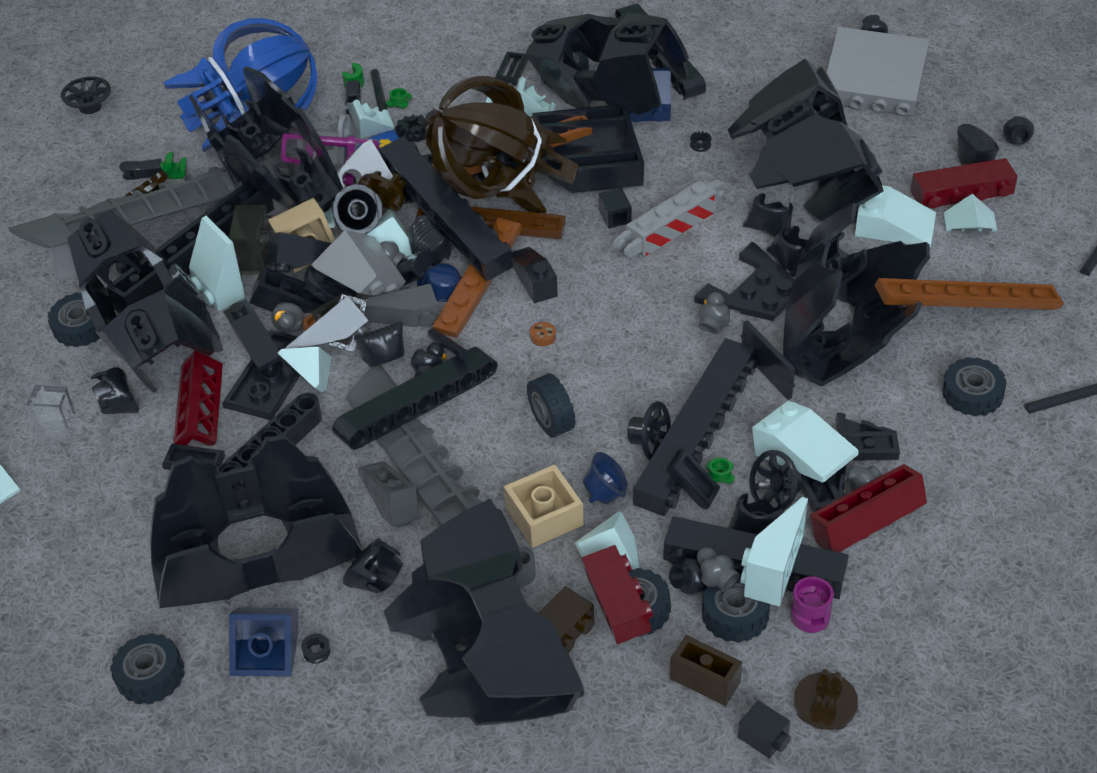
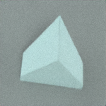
[517,76,556,117]
[346,100,395,138]
[943,194,997,231]
[365,209,412,256]
[278,347,332,393]
[575,512,640,570]

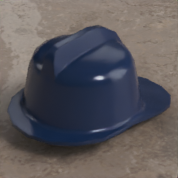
[417,263,462,302]
[583,452,628,504]

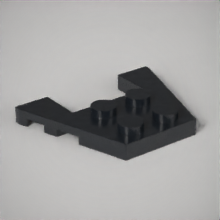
[694,242,795,321]

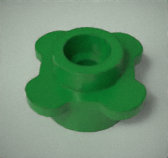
[386,88,412,109]
[706,457,735,484]

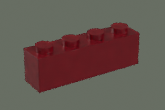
[910,158,1018,209]
[810,464,927,552]

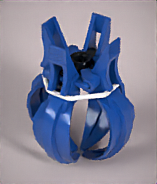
[164,18,317,152]

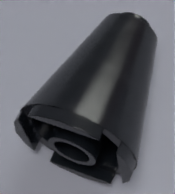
[332,184,382,234]

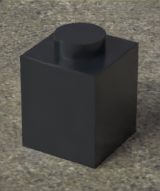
[599,188,632,229]
[738,700,791,759]

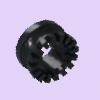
[690,131,712,152]
[301,634,331,664]

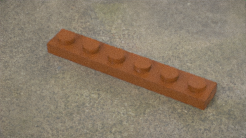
[432,218,522,338]

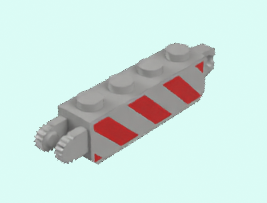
[613,179,725,258]

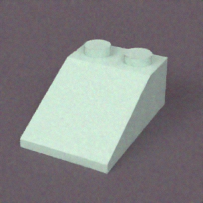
[855,185,936,247]
[189,216,245,311]
[752,401,858,482]
[740,497,808,606]

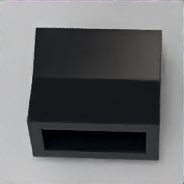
[396,249,434,285]

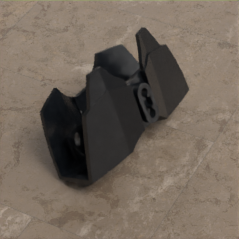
[525,13,689,115]
[728,59,884,222]
[189,67,343,213]
[783,202,930,387]
[67,210,223,393]
[150,435,363,608]
[384,499,584,726]

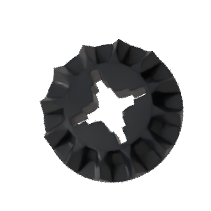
[395,114,426,142]

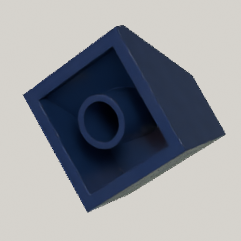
[628,68,671,122]
[229,608,298,676]

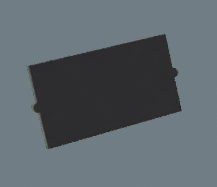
[741,320,795,400]

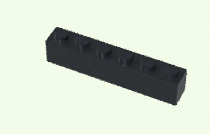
[663,516,849,600]

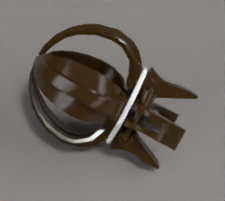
[423,76,579,213]

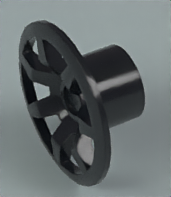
[61,76,111,114]
[627,401,671,461]
[749,450,802,510]

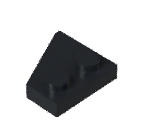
[304,266,356,308]
[836,412,900,460]
[801,465,846,513]

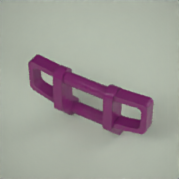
[281,133,379,186]

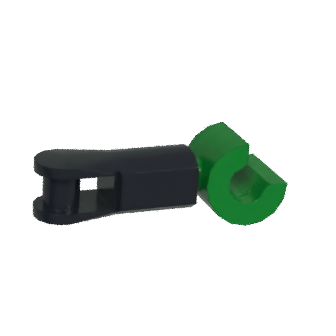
[342,63,365,115]
[119,151,187,180]

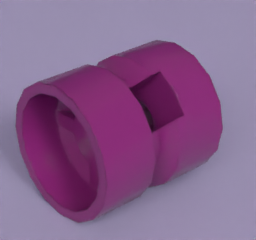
[790,576,834,633]

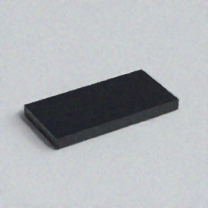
[222,330,319,420]

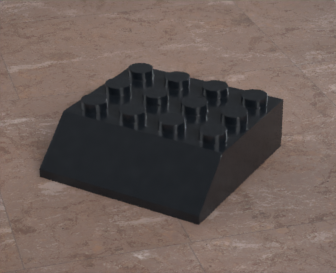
[532,105,644,193]

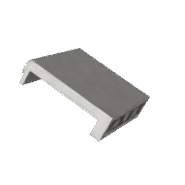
[827,27,930,116]

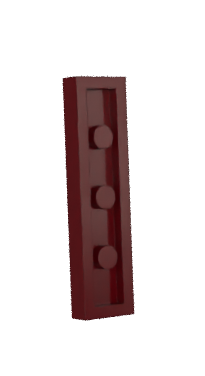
[173,351,223,446]

